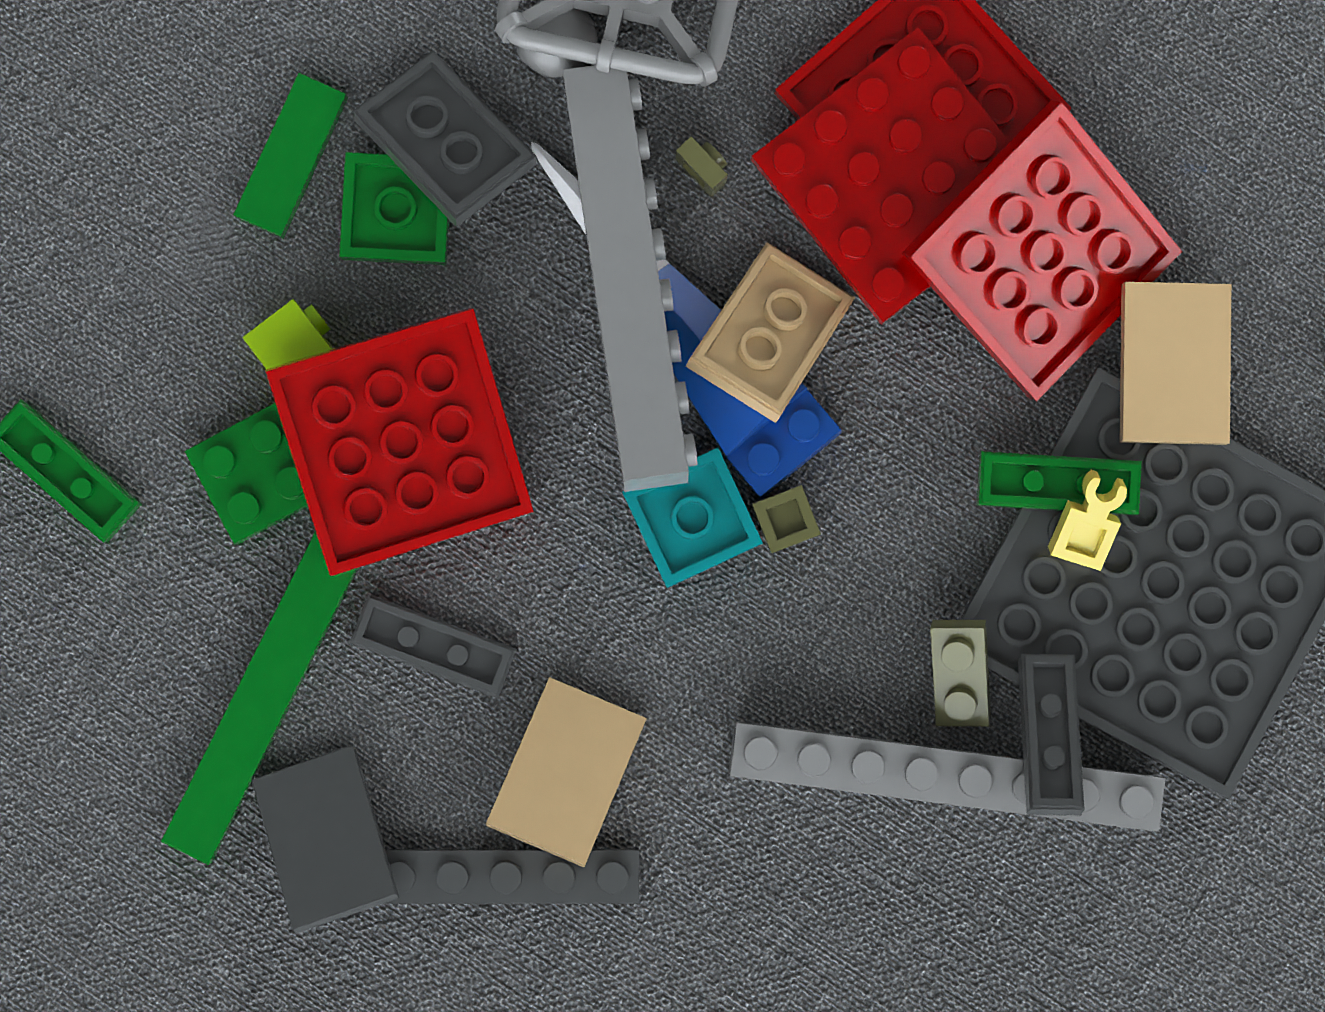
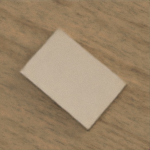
[686,242,855,423]
[1120,282,1232,445]
[486,677,647,867]

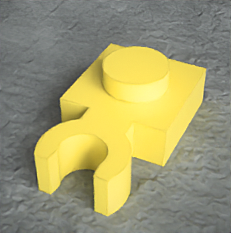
[1048,470,1127,571]

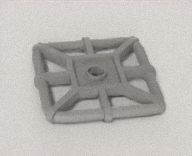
[495,0,740,87]

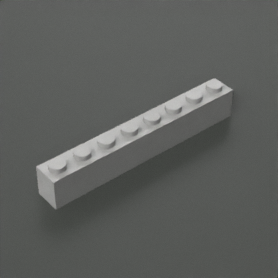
[562,65,698,492]
[728,720,1166,832]

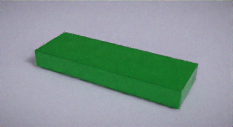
[233,73,348,239]
[0,399,142,543]
[976,451,1142,515]

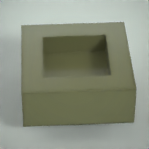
[676,136,728,198]
[752,485,821,554]

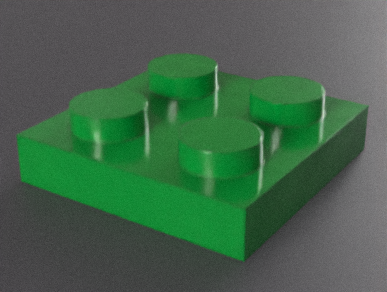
[339,152,449,265]
[185,403,308,545]

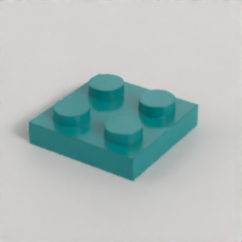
[622,448,763,588]

